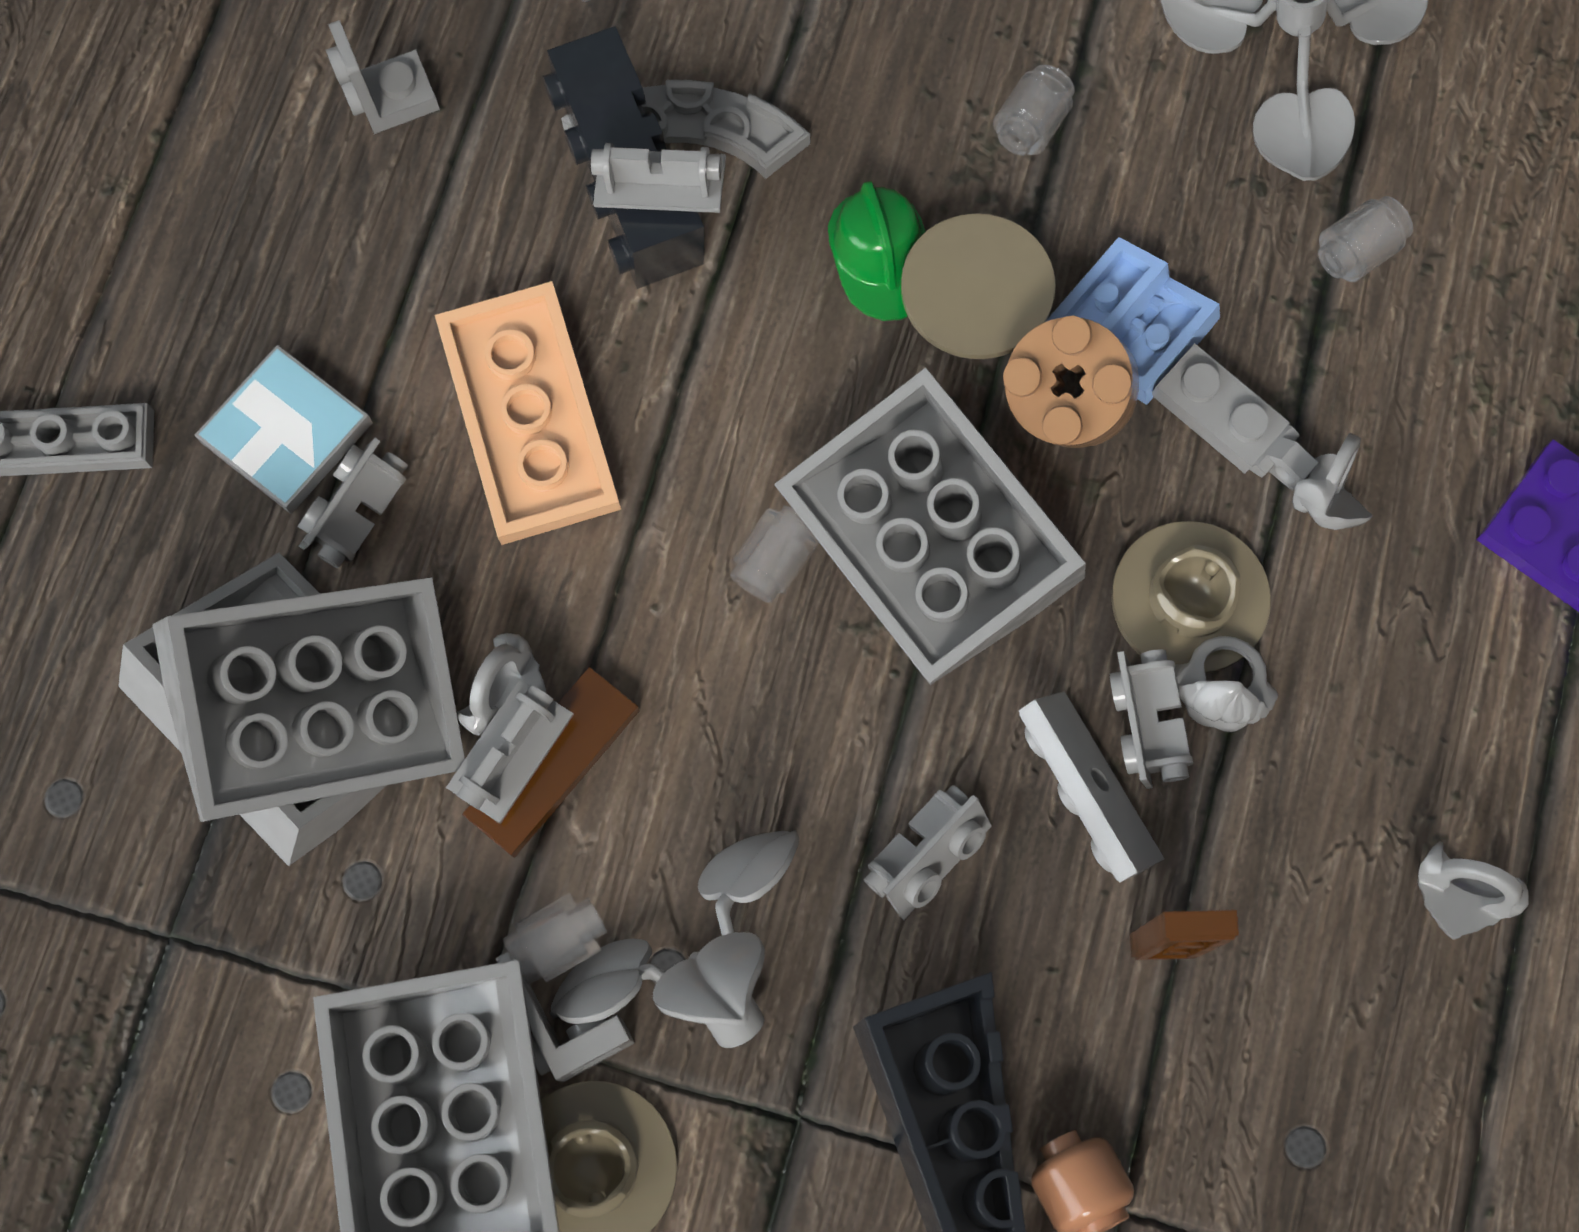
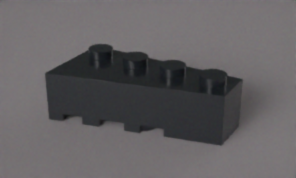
[542,26,704,289]
[853,972,1026,1232]

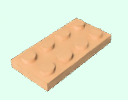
[435,281,621,545]

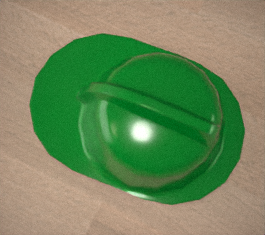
[828,181,925,321]

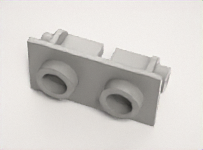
[591,143,726,213]
[297,438,408,569]
[1110,649,1193,789]
[446,679,574,824]
[863,785,992,920]

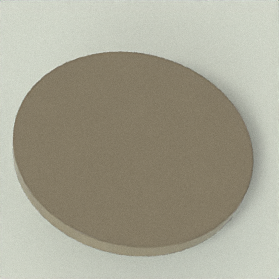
[901,214,1055,359]
[1111,521,1271,674]
[541,1081,678,1232]

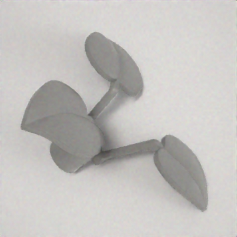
[1161,0,1428,181]
[549,830,800,1048]

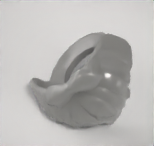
[1292,433,1373,530]
[456,633,547,736]
[1175,636,1278,732]
[1418,841,1529,939]

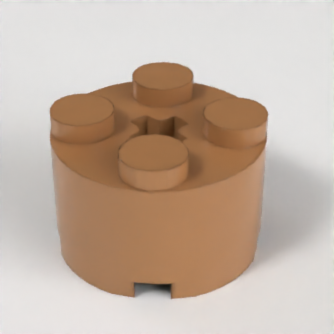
[1003,316,1139,448]

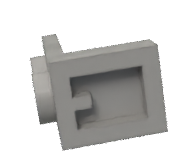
[326,20,440,134]
[496,952,635,1082]

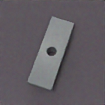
[0,403,154,477]
[1019,691,1164,883]

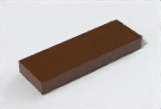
[462,667,640,858]
[1130,910,1239,960]

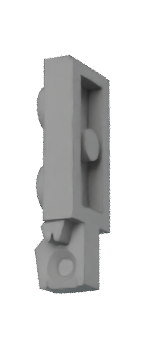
[1152,343,1318,490]

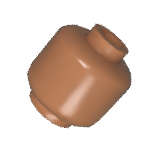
[1031,1130,1134,1232]

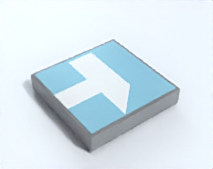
[194,345,373,514]

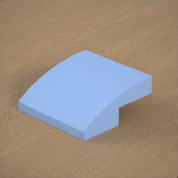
[1046,237,1220,405]

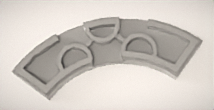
[561,80,810,179]

